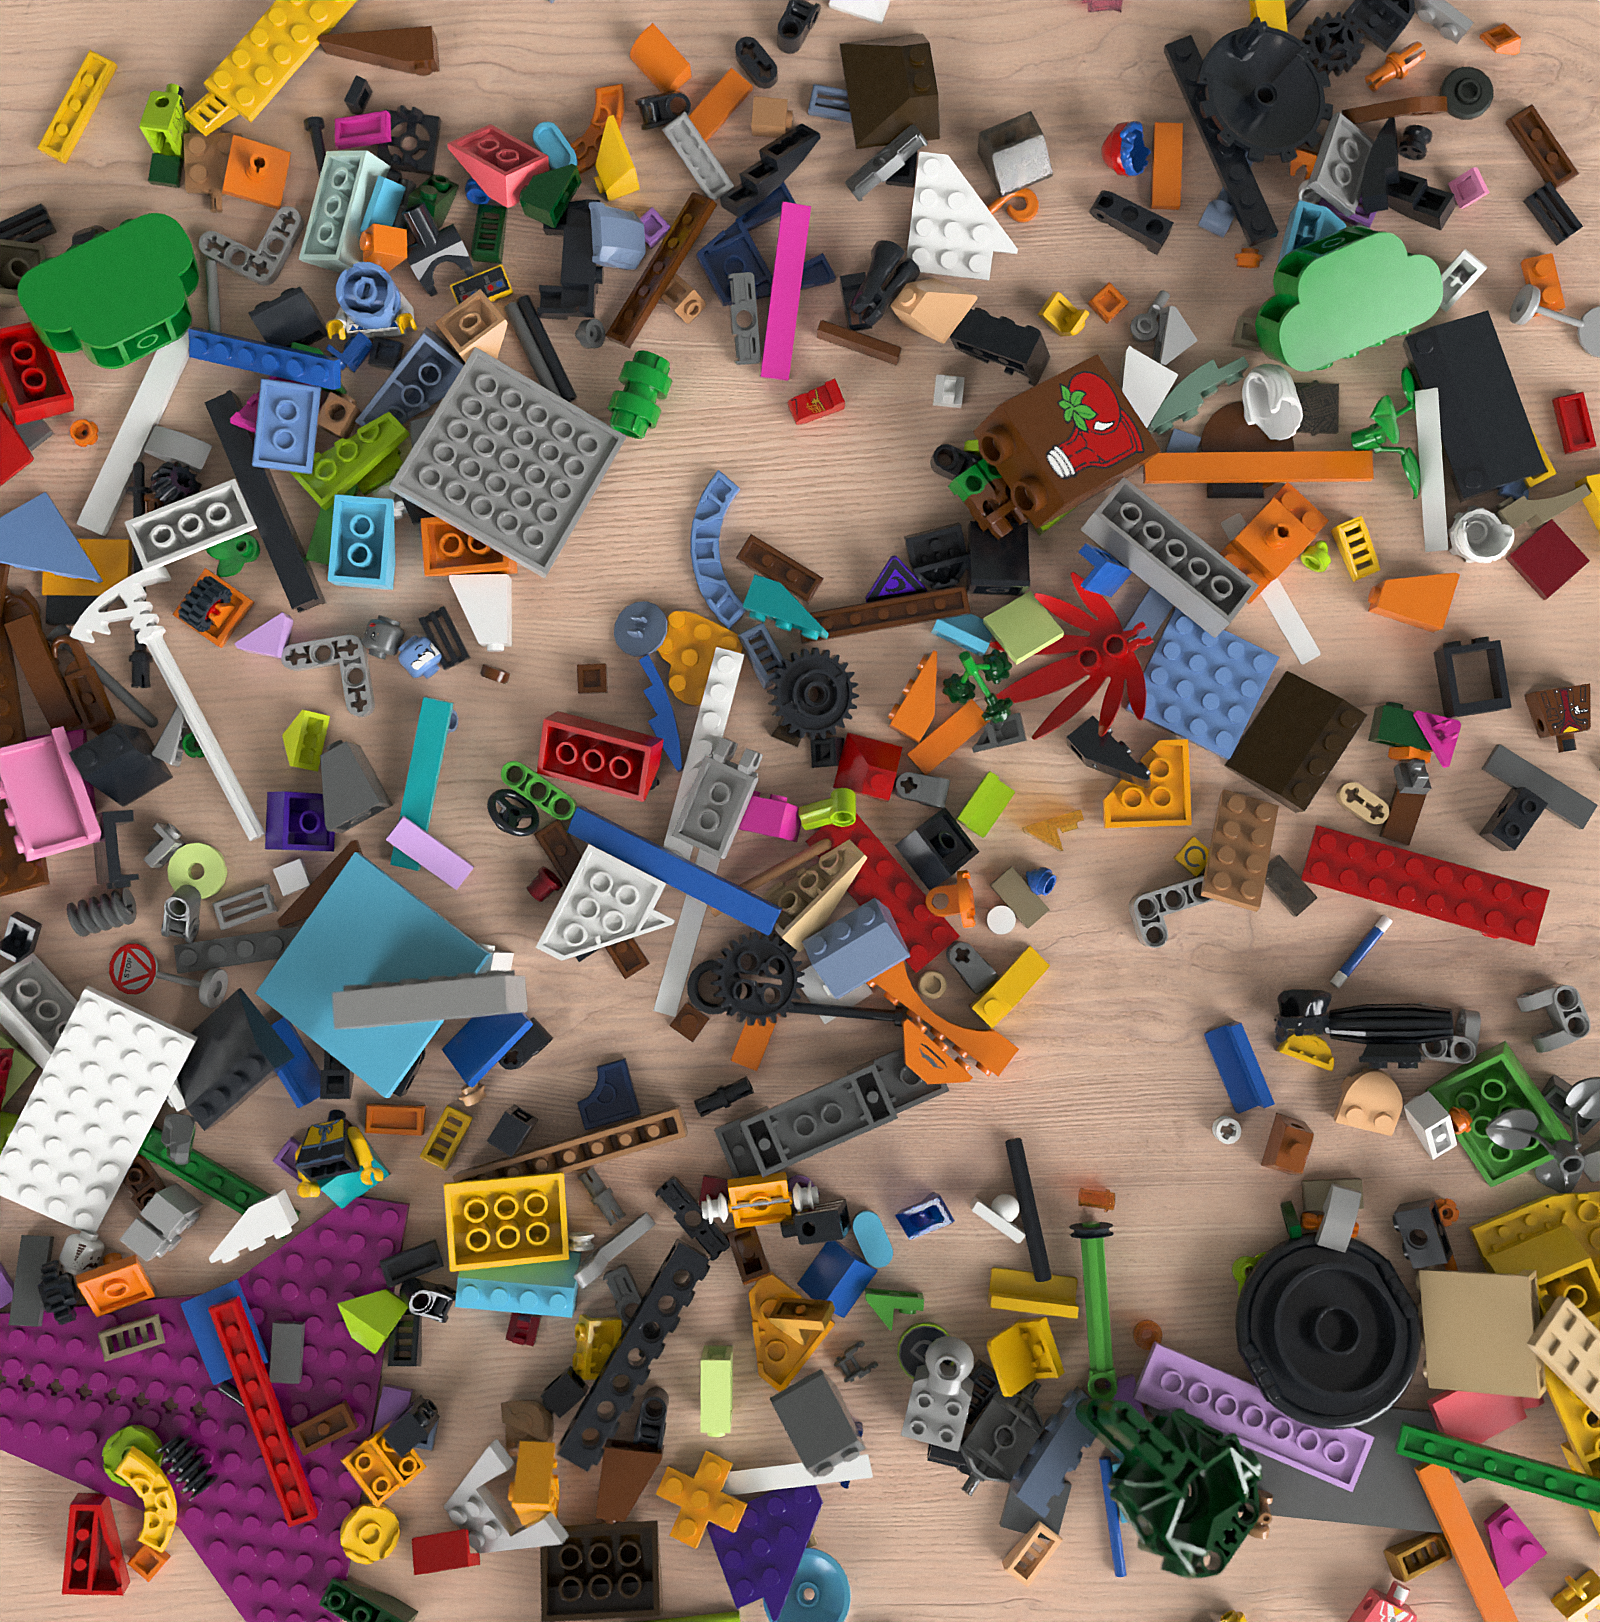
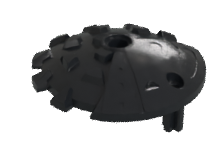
[1197,17,1333,163]

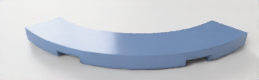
[690,470,747,630]

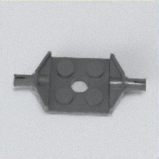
[959,1380,1045,1497]

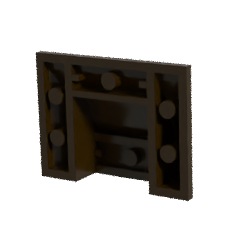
[839,33,940,149]

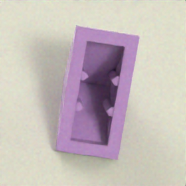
[234,612,294,659]

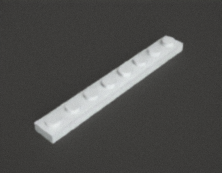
[663,647,745,861]

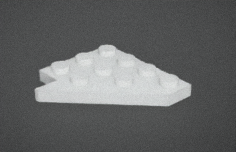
[906,151,1018,281]
[536,844,675,961]

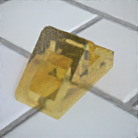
[1022,809,1084,852]

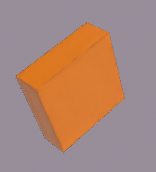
[1088,282,1129,324]
[127,1543,171,1583]

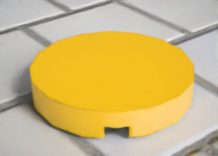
[340,1502,400,1564]

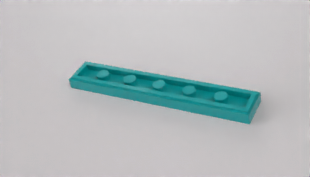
[390,696,454,871]

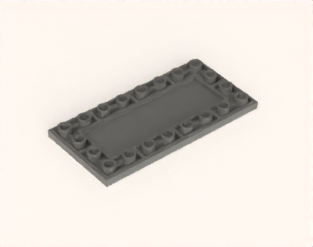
[1238,1407,1452,1533]

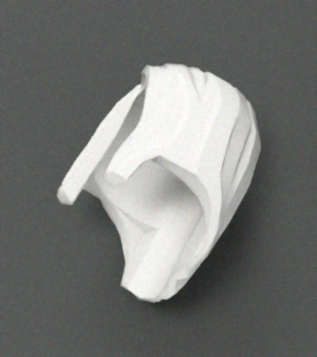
[1242,364,1303,440]

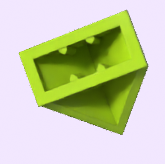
[337,1288,408,1355]

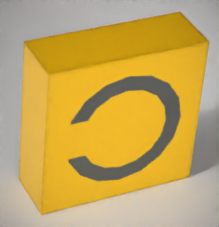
[1173,836,1209,877]

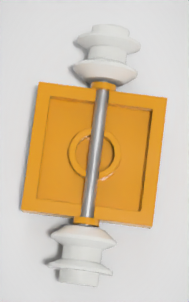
[701,1172,819,1229]

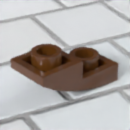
[123,1154,166,1211]

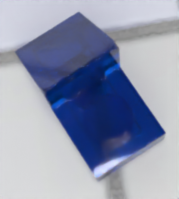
[895,1192,955,1240]

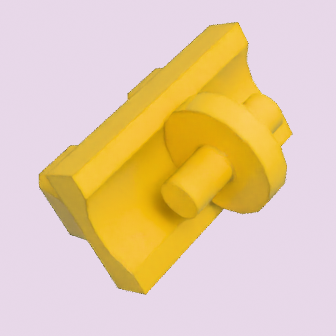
[1550,1569,1600,1622]

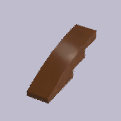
[4,613,83,730]

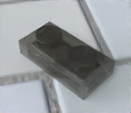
[1265,855,1318,917]

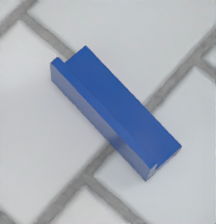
[1078,543,1132,597]
[271,1017,321,1108]
[1204,1021,1275,1114]

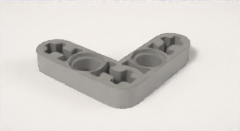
[198,206,304,286]
[281,635,375,717]
[573,1212,656,1288]

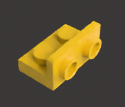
[572,1314,622,1380]

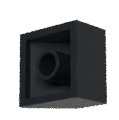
[895,807,980,891]

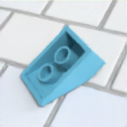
[328,495,395,590]

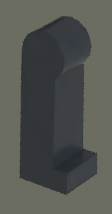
[1090,190,1174,255]

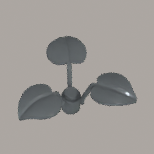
[1486,1077,1600,1193]

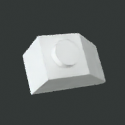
[1404,1091,1457,1160]

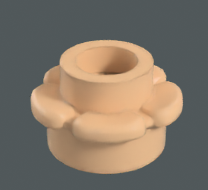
[458,1083,487,1106]

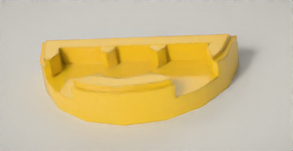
[1276,1034,1334,1072]

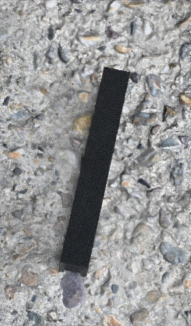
[204,390,326,613]

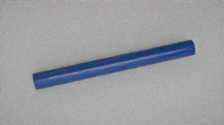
[1099,1456,1127,1577]

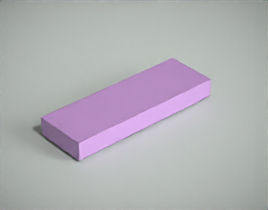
[386,815,474,890]

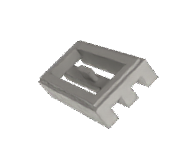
[212,884,278,930]

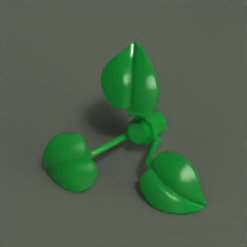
[1351,367,1421,499]

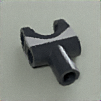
[401,202,475,297]

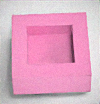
[1448,167,1489,209]

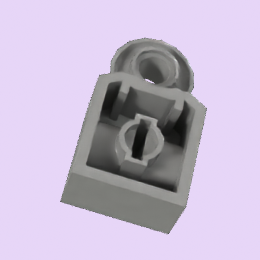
[901,1336,974,1452]

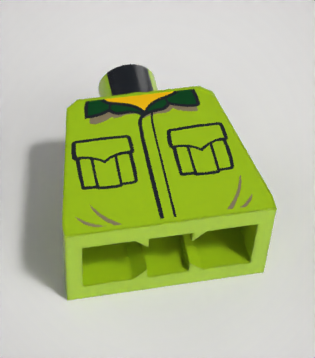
[139,84,191,161]

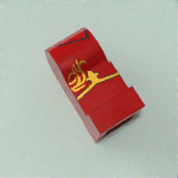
[787,378,845,425]

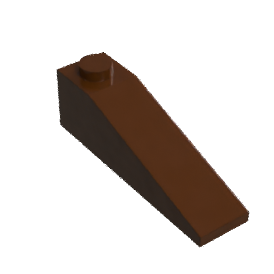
[318,26,440,76]

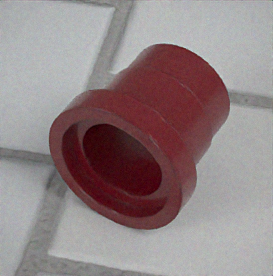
[527,866,563,902]

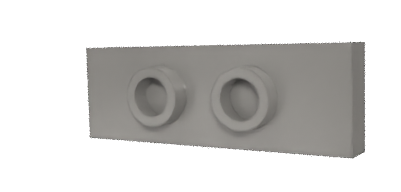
[662,112,735,201]

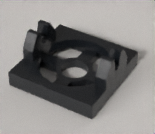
[377,105,441,175]

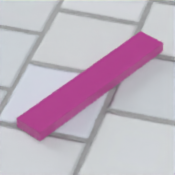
[760,202,811,381]

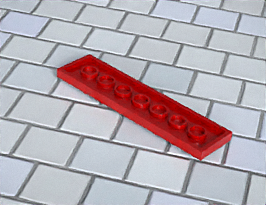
[1300,825,1550,947]

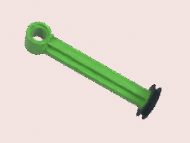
[1069,1221,1118,1401]

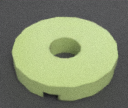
[167,843,228,899]

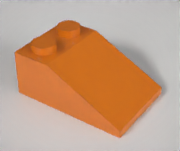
[421,517,518,576]

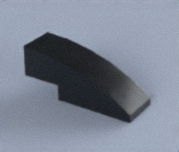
[1362,117,1399,214]
[1387,170,1456,231]

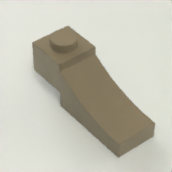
[1494,484,1591,529]

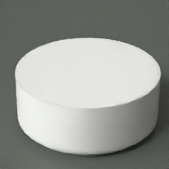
[986,906,1016,934]

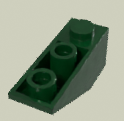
[319,1577,419,1622]

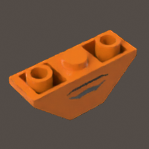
[901,1017,973,1084]

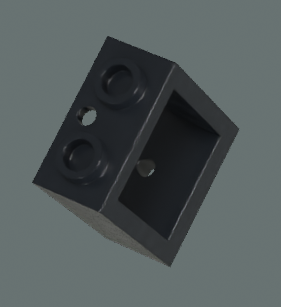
[1434,636,1512,718]

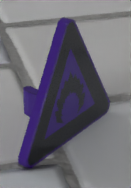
[865,555,928,603]

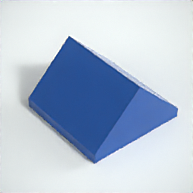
[797,1240,878,1318]

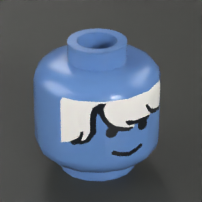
[398,635,441,679]

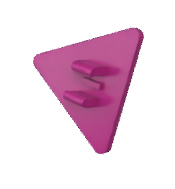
[1413,710,1461,768]

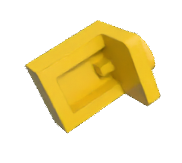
[1037,291,1089,337]

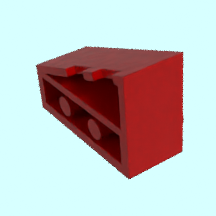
[62,1493,130,1596]

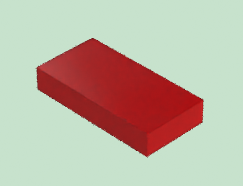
[1552,391,1597,455]

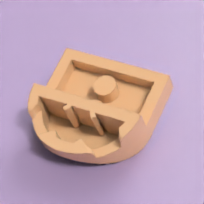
[1334,1068,1403,1136]

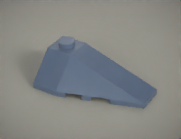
[355,327,465,427]

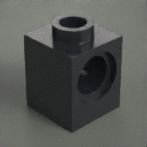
[540,1365,589,1419]

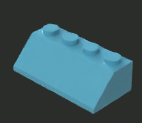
[455,1251,582,1318]

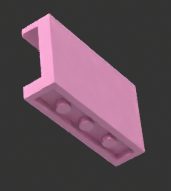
[0,726,101,861]

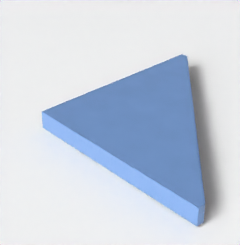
[0,492,103,583]

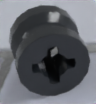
[1398,125,1433,160]

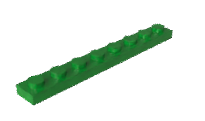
[1395,1421,1600,1513]

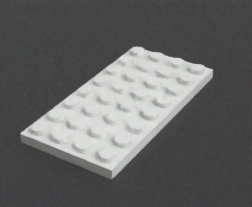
[0,986,198,1234]

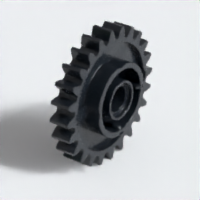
[767,648,859,740]

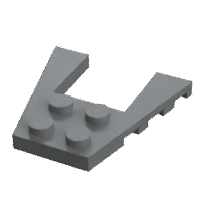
[444,1439,569,1554]

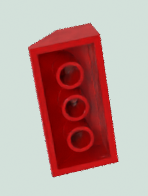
[537,711,664,802]

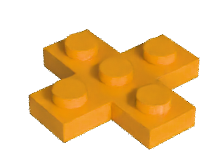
[656,1450,748,1549]

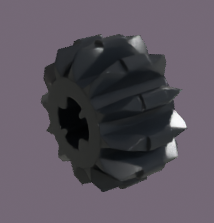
[149,461,202,507]

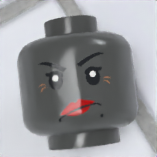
[362,615,404,660]

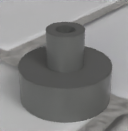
[575,319,605,349]

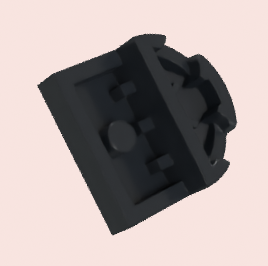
[1342,0,1415,53]
[904,522,969,590]

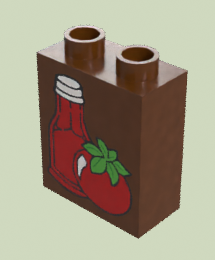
[973,354,1161,529]

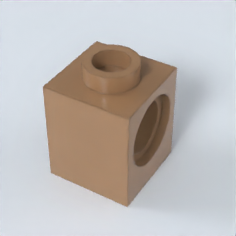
[317,392,361,439]

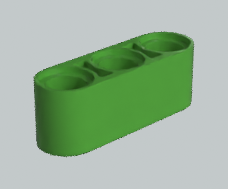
[501,761,578,820]

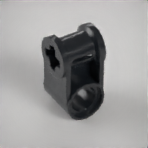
[777,0,821,54]
[634,90,691,130]
[930,444,983,481]
[498,1017,553,1070]
[399,1278,456,1323]
[633,1387,669,1450]

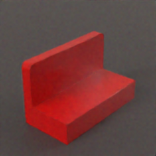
[412,1529,480,1575]

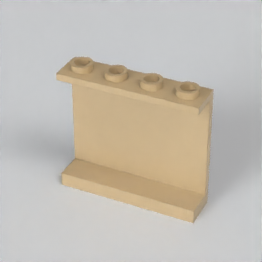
[1416,1266,1546,1398]

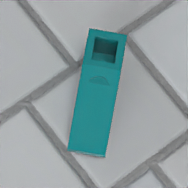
[742,574,829,640]

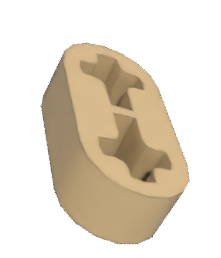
[1336,782,1389,825]

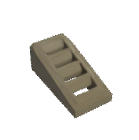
[98,1314,166,1362]

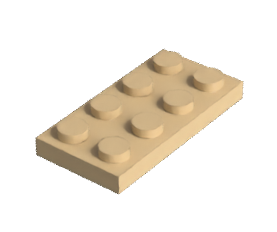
[1527,1296,1600,1418]

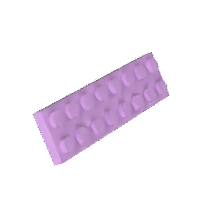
[1132,1341,1374,1492]

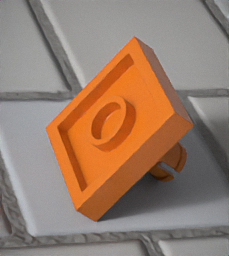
[222,135,291,210]
[76,1253,155,1317]

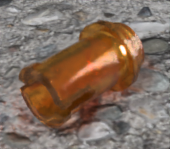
[1078,1187,1115,1212]

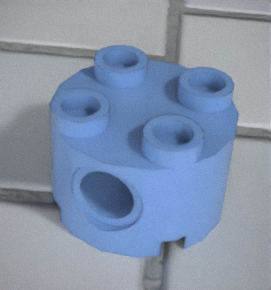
[336,262,401,329]

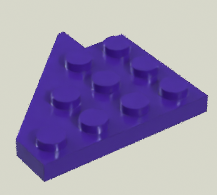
[706,1484,823,1622]

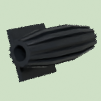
[1324,1004,1454,1069]

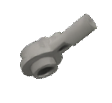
[1130,290,1170,342]

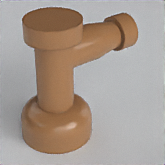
[1248,1490,1273,1539]

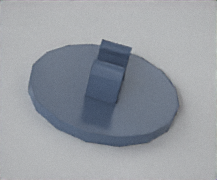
[614,601,668,657]

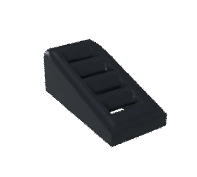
[388,1308,422,1367]
[966,1359,1000,1425]

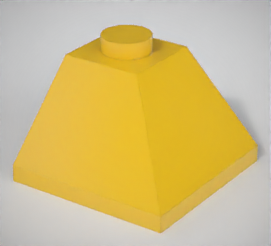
[593,115,640,202]

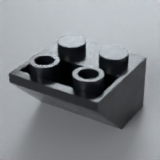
[249,287,328,348]

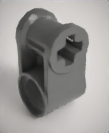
[893,772,950,809]
[161,885,201,943]
[946,941,999,995]

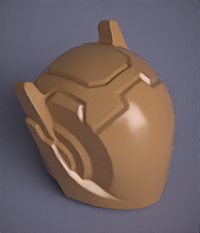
[501,1400,554,1457]

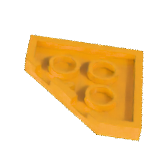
[1102,739,1192,828]
[749,1271,835,1392]

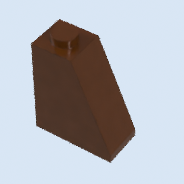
[596,1439,665,1524]

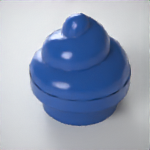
[465,177,491,205]
[1026,867,1056,896]

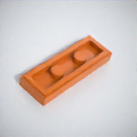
[688,68,753,143]
[1150,122,1183,210]
[907,699,990,775]

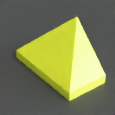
[282,710,330,772]

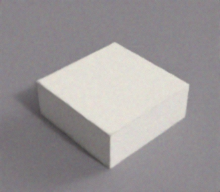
[273,859,312,896]

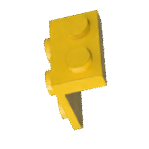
[987,1317,1065,1397]

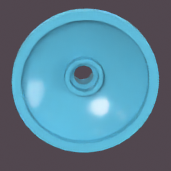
[763,1548,851,1622]

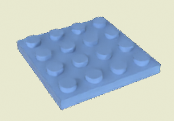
[1125,607,1279,760]

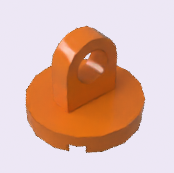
[926,870,976,928]

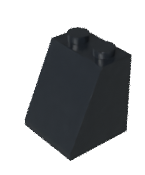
[966,518,1030,596]
[69,723,174,807]

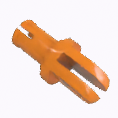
[1365,41,1426,92]

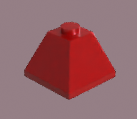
[833,732,903,802]

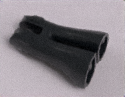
[850,240,920,327]

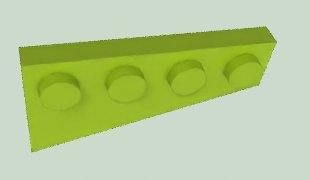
[289,412,411,511]

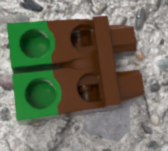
[948,458,1029,540]

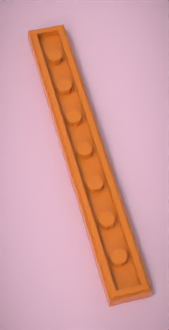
[1143,451,1374,484]
[1414,1462,1519,1622]

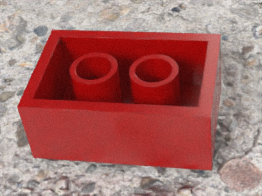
[0,322,74,425]

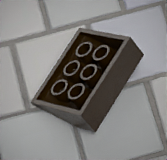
[1224,671,1367,813]
[540,1520,663,1622]

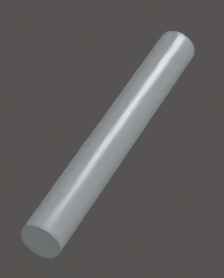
[205,260,221,332]

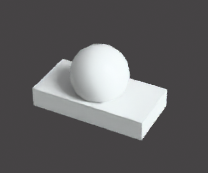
[969,1194,1026,1243]

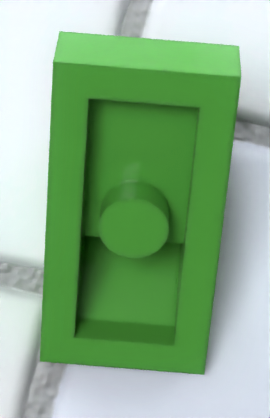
[865,1287,924,1331]

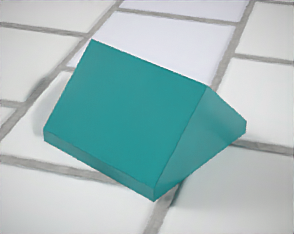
[317,1127,391,1209]

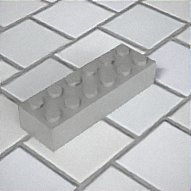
[1080,477,1259,638]
[332,970,528,1029]

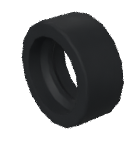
[687,959,742,1014]

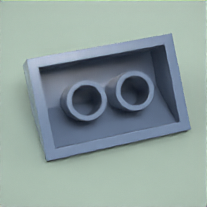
[802,898,911,1000]

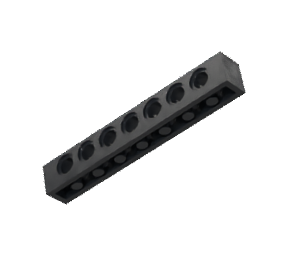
[557,1239,710,1472]

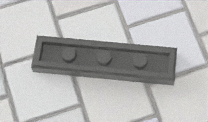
[1482,744,1598,830]

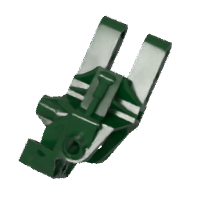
[1075,1398,1263,1579]

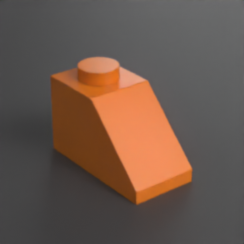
[360,223,407,273]

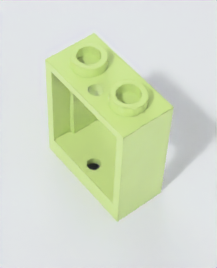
[700,1345,733,1437]

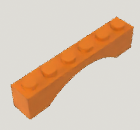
[866,961,1019,1077]

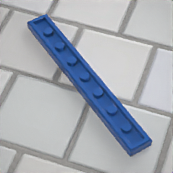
[567,805,782,936]

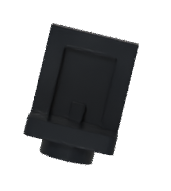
[0,911,42,963]

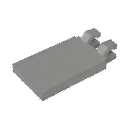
[672,737,763,859]

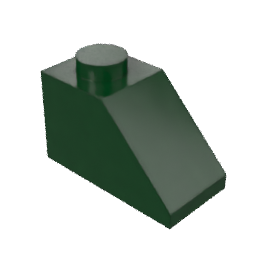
[519,164,582,228]
[1368,702,1433,752]

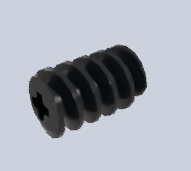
[154,1433,218,1502]

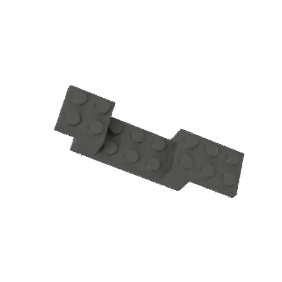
[714,1047,949,1178]

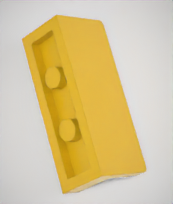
[987,1267,1079,1319]

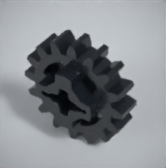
[1301,12,1365,77]
[38,1260,80,1325]

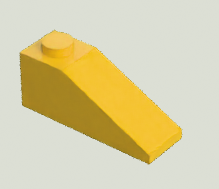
[969,945,1050,1028]

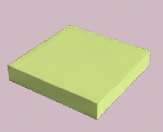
[983,591,1064,665]

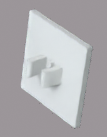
[797,965,873,1024]

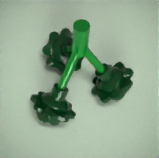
[942,649,1013,724]

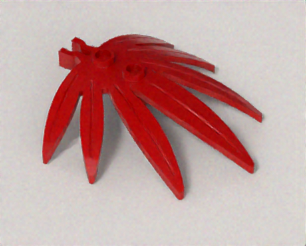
[989,572,1154,740]

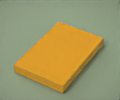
[42,539,132,597]

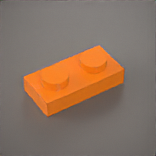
[1521,253,1566,317]

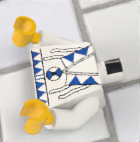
[326,292,418,340]

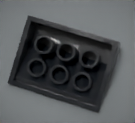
[177,988,295,1131]

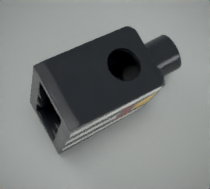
[781,1199,852,1245]

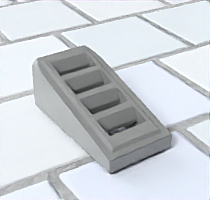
[152,705,189,767]

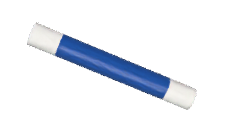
[1330,915,1393,989]

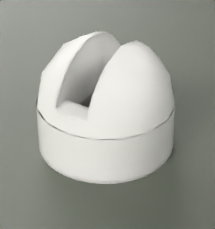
[1298,179,1321,204]

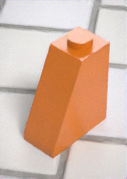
[1368,572,1460,633]

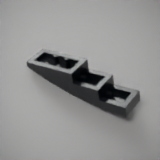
[719,123,821,218]

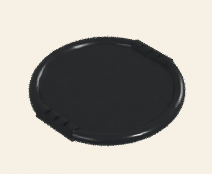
[1235,1232,1421,1430]

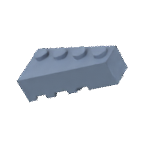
[1009,1386,1097,1519]

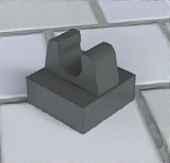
[1393,759,1431,794]

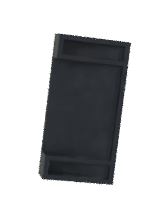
[1402,310,1547,503]

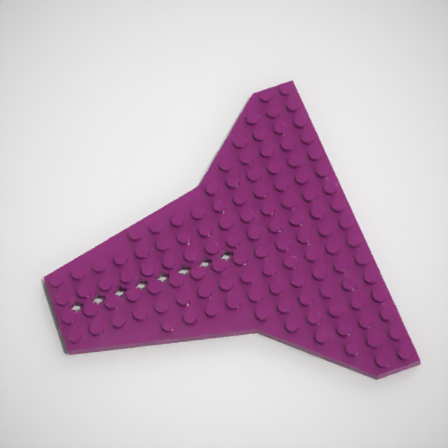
[0,1196,410,1622]

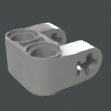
[1516,984,1591,1053]
[1417,1002,1481,1064]

